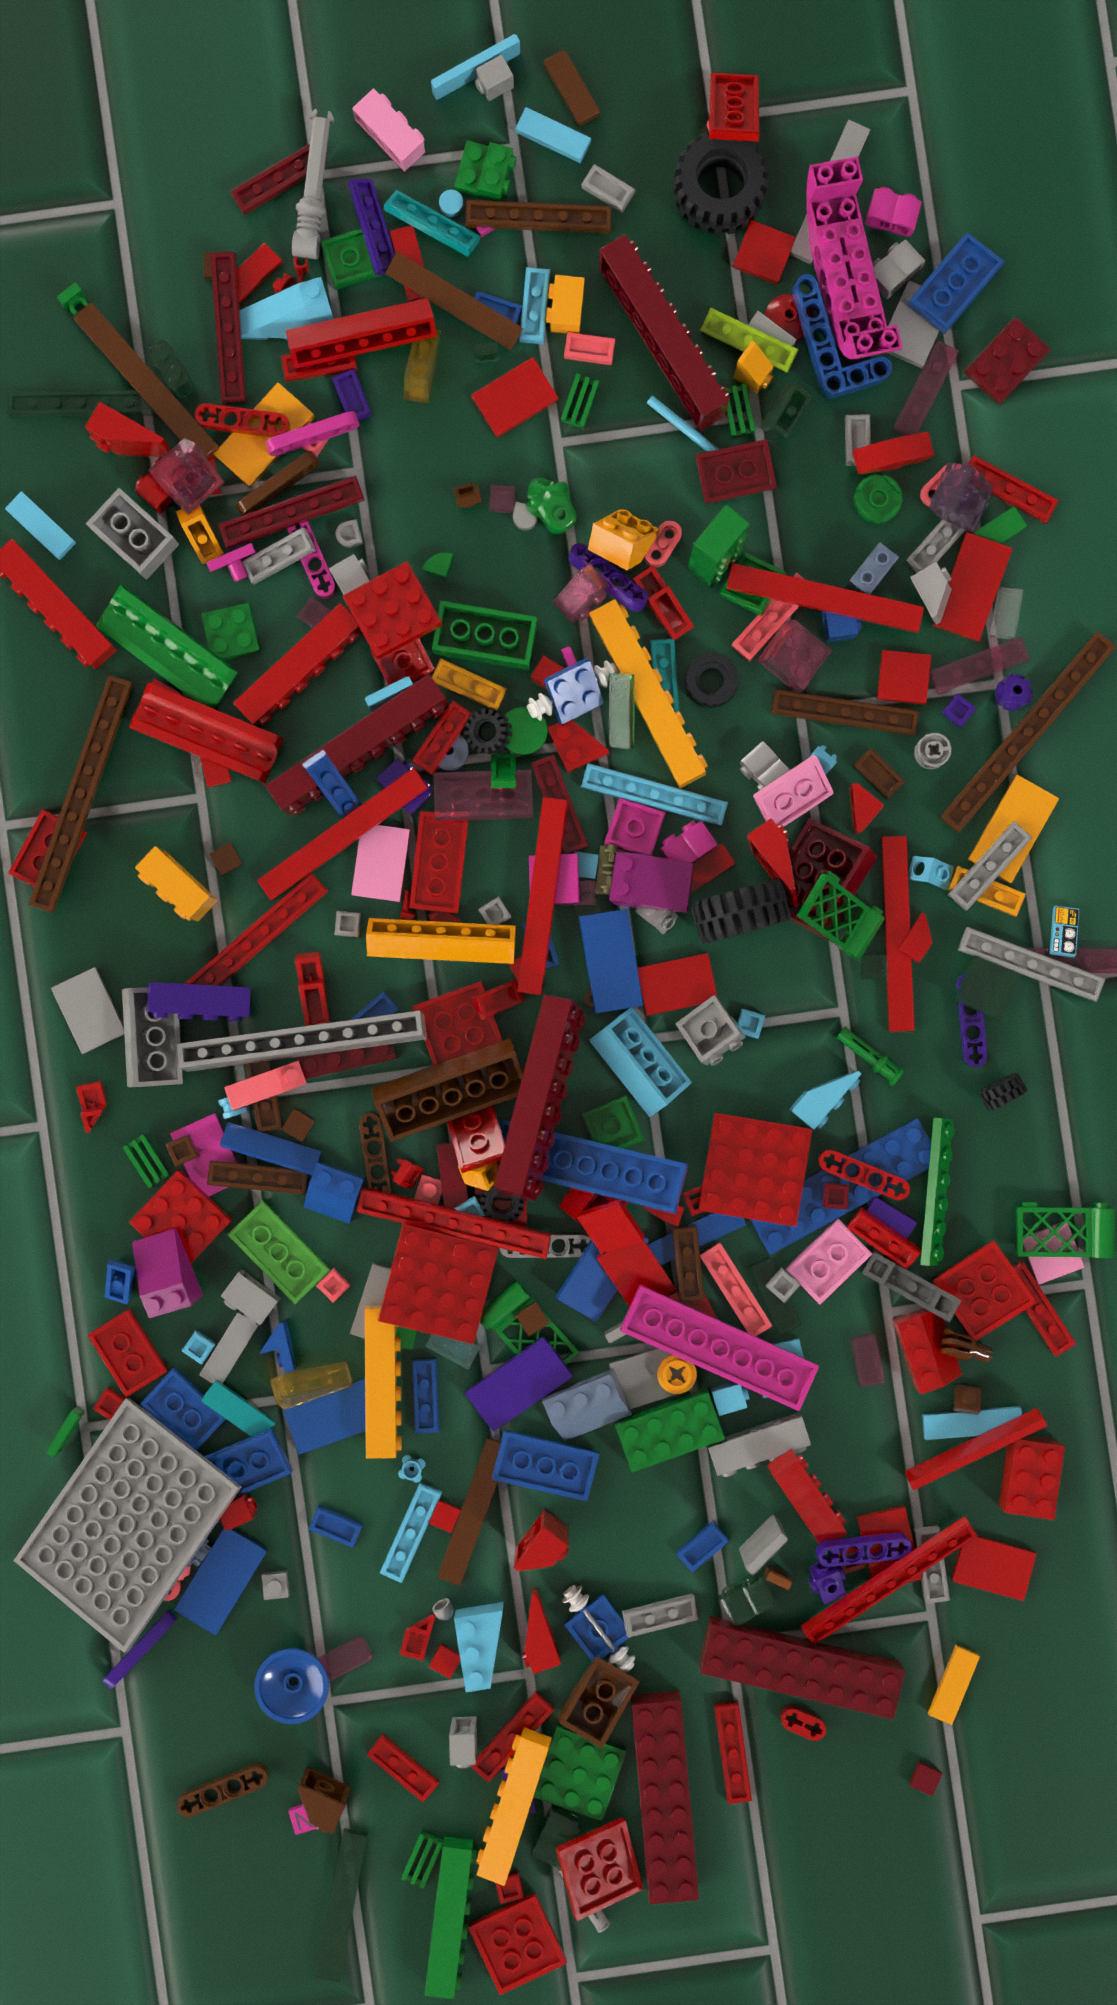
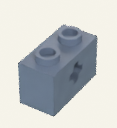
[845,542,899,595]

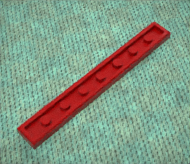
[726,563,924,633]
[257,768,429,900]
[517,797,568,995]
[881,836,914,1032]
[184,873,329,986]
[357,1187,552,1259]
[801,1516,977,1645]

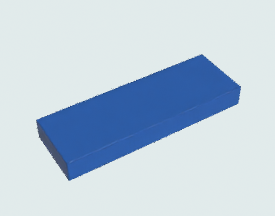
[412,1357,440,1434]

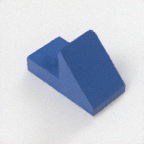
[104,1260,137,1305]
[260,1320,297,1373]

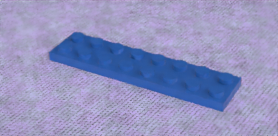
[750,1118,931,1255]
[497,1119,688,1214]

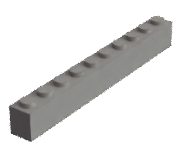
[177,1011,427,1072]

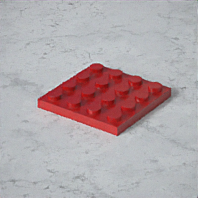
[698,1113,812,1227]
[378,1224,499,1344]

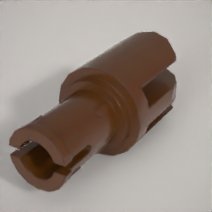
[941,1329,993,1363]

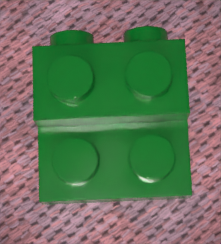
[454,140,517,201]

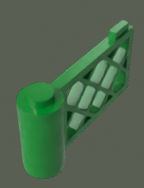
[797,871,885,960]
[1016,1202,1115,1258]
[480,1280,580,1365]

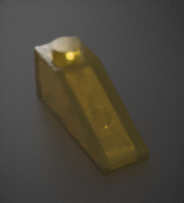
[404,330,440,403]
[270,1362,353,1410]

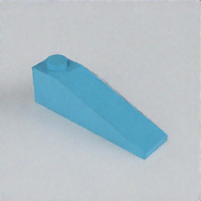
[240,277,334,340]

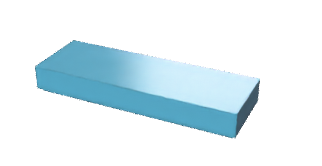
[515,107,591,164]
[519,267,550,344]
[5,491,76,560]

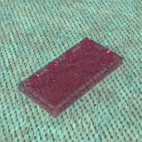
[433,770,533,821]

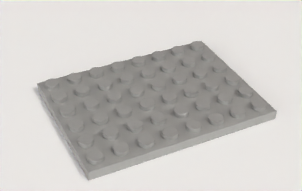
[14,1398,242,1653]

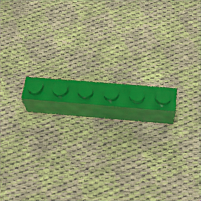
[424,1836,477,1999]

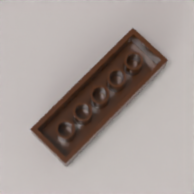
[372,1038,523,1142]

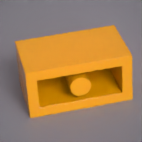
[546,275,584,334]

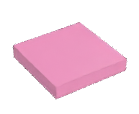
[1023,1223,1085,1285]

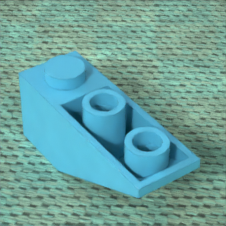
[789,1071,862,1130]

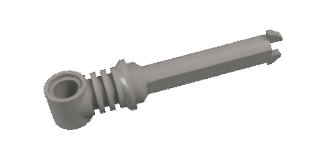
[292,109,334,260]

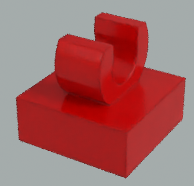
[390,1159,424,1190]

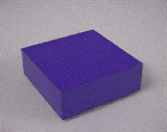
[941,693,976,728]

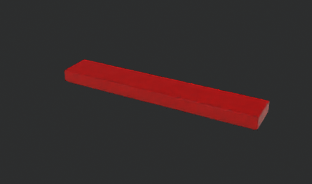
[904,1408,1047,1490]

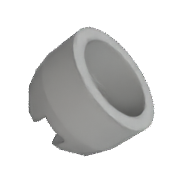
[432,1598,454,1620]

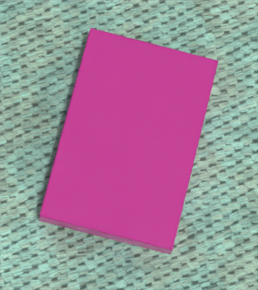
[170,1113,238,1196]

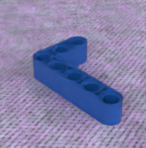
[792,274,892,399]

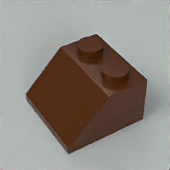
[298,1766,351,1834]

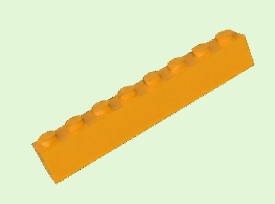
[589,599,708,788]

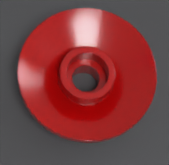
[764,294,812,341]

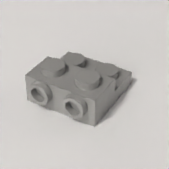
[675,995,746,1066]

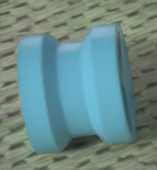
[218,1097,248,1119]

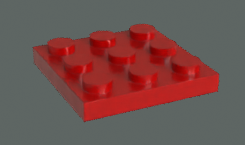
[343,561,442,660]
[412,981,503,1065]
[129,1169,233,1263]
[932,1240,1037,1341]
[556,1817,644,1921]
[468,1892,567,1995]

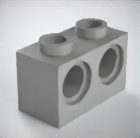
[449,1716,477,1768]

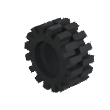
[464,709,512,754]
[978,1072,1028,1111]
[480,1183,525,1223]

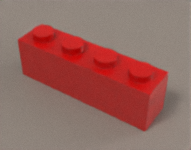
[767,1449,847,1543]

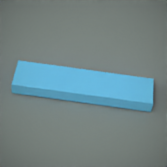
[431,34,520,100]
[922,1406,1022,1440]
[380,1481,442,1583]

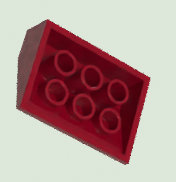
[771,818,877,940]

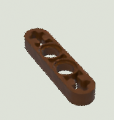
[236,451,320,515]
[359,1112,393,1194]
[177,1762,269,1817]

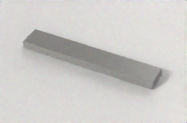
[790,120,870,264]
[958,927,1105,1002]

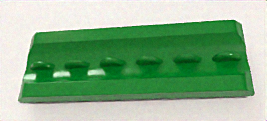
[96,584,238,709]

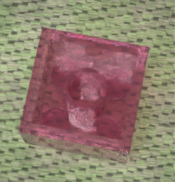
[757,620,832,690]

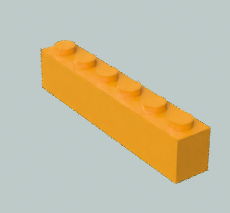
[366,918,516,964]
[365,1306,402,1459]
[476,1727,552,1886]

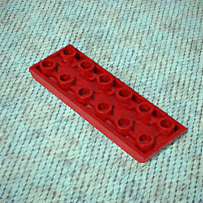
[129,683,284,784]

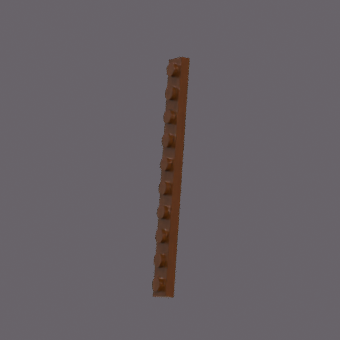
[939,631,1116,833]
[28,675,134,914]

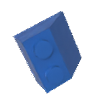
[304,1161,366,1224]

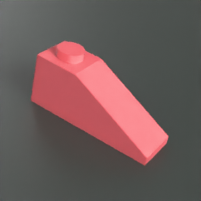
[224,1061,307,1110]

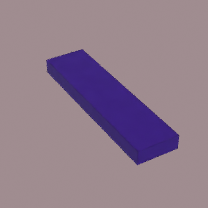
[348,178,395,275]

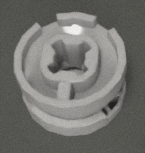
[914,733,952,769]

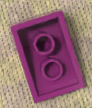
[609,852,694,913]
[132,1228,203,1318]

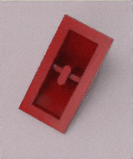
[849,783,884,835]

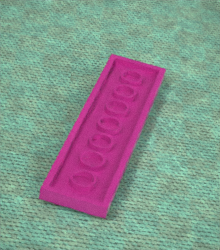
[619,1285,819,1411]

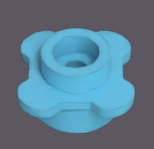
[398,1455,426,1483]

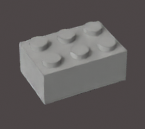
[86,488,179,580]

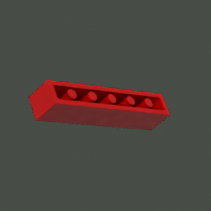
[285,298,437,369]
[0,539,117,670]
[233,603,362,727]

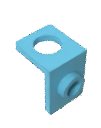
[908,856,954,890]

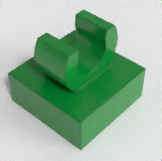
[57,282,88,316]

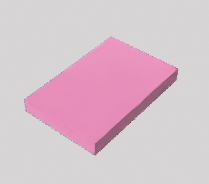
[753,755,834,827]
[351,825,410,902]
[785,1218,872,1305]

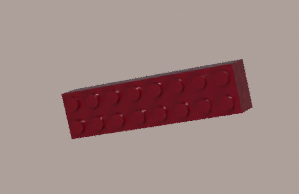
[599,234,730,432]
[265,674,448,816]
[494,995,585,1201]
[698,1616,905,1720]
[631,1690,699,1904]

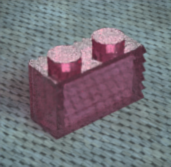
[553,564,610,623]

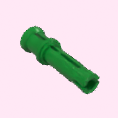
[836,1026,905,1086]

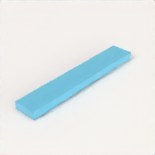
[581,763,728,827]

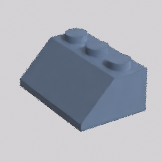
[542,1368,632,1441]

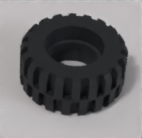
[673,132,768,235]
[691,879,791,944]

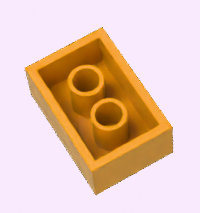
[135,846,218,922]

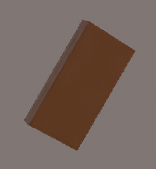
[853,748,905,800]

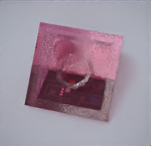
[148,438,225,515]

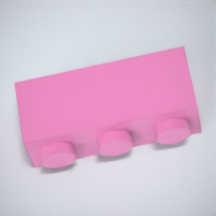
[352,88,425,172]

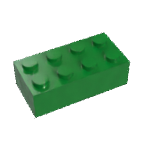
[687,505,750,587]
[432,601,538,671]
[615,1387,725,1473]

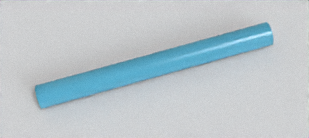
[647,395,719,452]

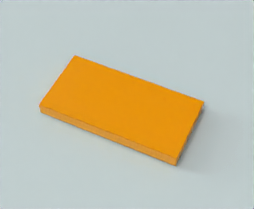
[213,383,315,488]
[968,775,1059,884]

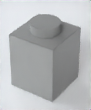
[475,55,514,101]

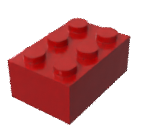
[998,1436,1065,1520]

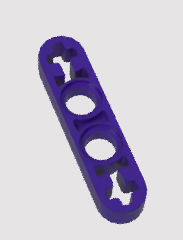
[568,544,648,611]
[956,973,987,1068]
[815,1533,912,1567]
[102,1610,177,1689]

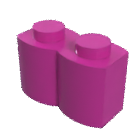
[864,187,922,237]
[660,820,718,863]

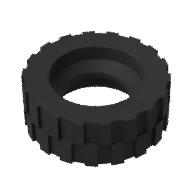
[684,652,739,709]

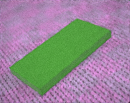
[227,1200,331,1304]

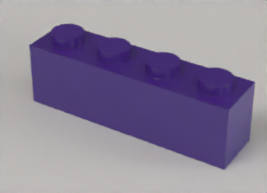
[147,982,251,1022]

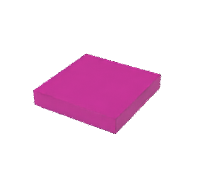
[604,798,666,856]
[529,853,580,904]

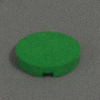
[853,474,902,524]
[504,706,548,756]

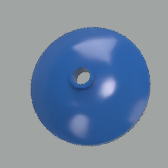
[254,1648,329,1724]

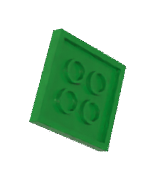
[534,1724,627,1821]

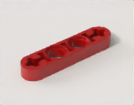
[195,403,291,438]
[818,1149,910,1200]

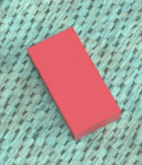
[564,332,615,365]

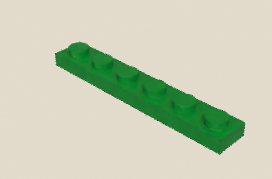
[921,1118,955,1266]

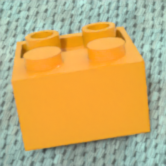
[588,509,660,570]

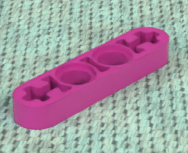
[266,411,360,456]
[287,521,336,599]

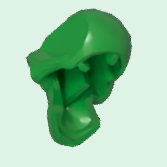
[526,478,577,534]

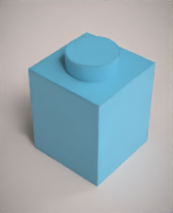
[710,1381,750,1416]

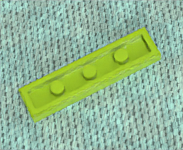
[700,307,799,373]

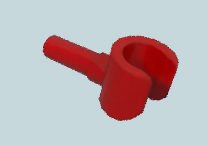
[293,256,309,284]
[400,890,415,920]

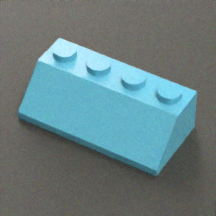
[589,1007,692,1117]

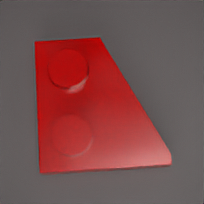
[547,720,610,773]

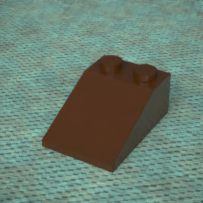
[558,1655,640,1749]

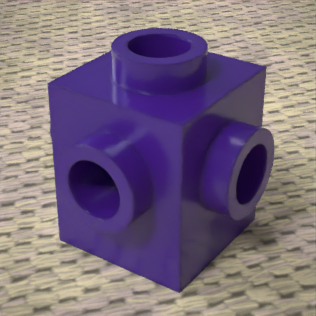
[995,674,1033,711]
[808,1562,847,1604]

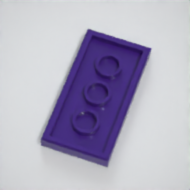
[465,1336,573,1432]

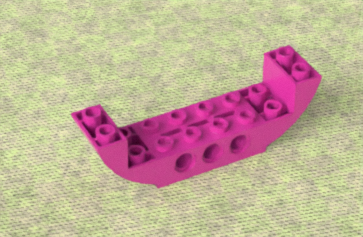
[807,156,903,359]

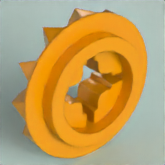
[657,1354,697,1394]

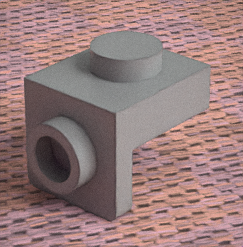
[635,908,678,934]

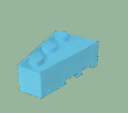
[454,1602,504,1692]

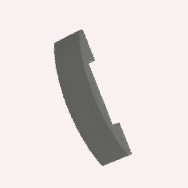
[862,1252,962,1322]

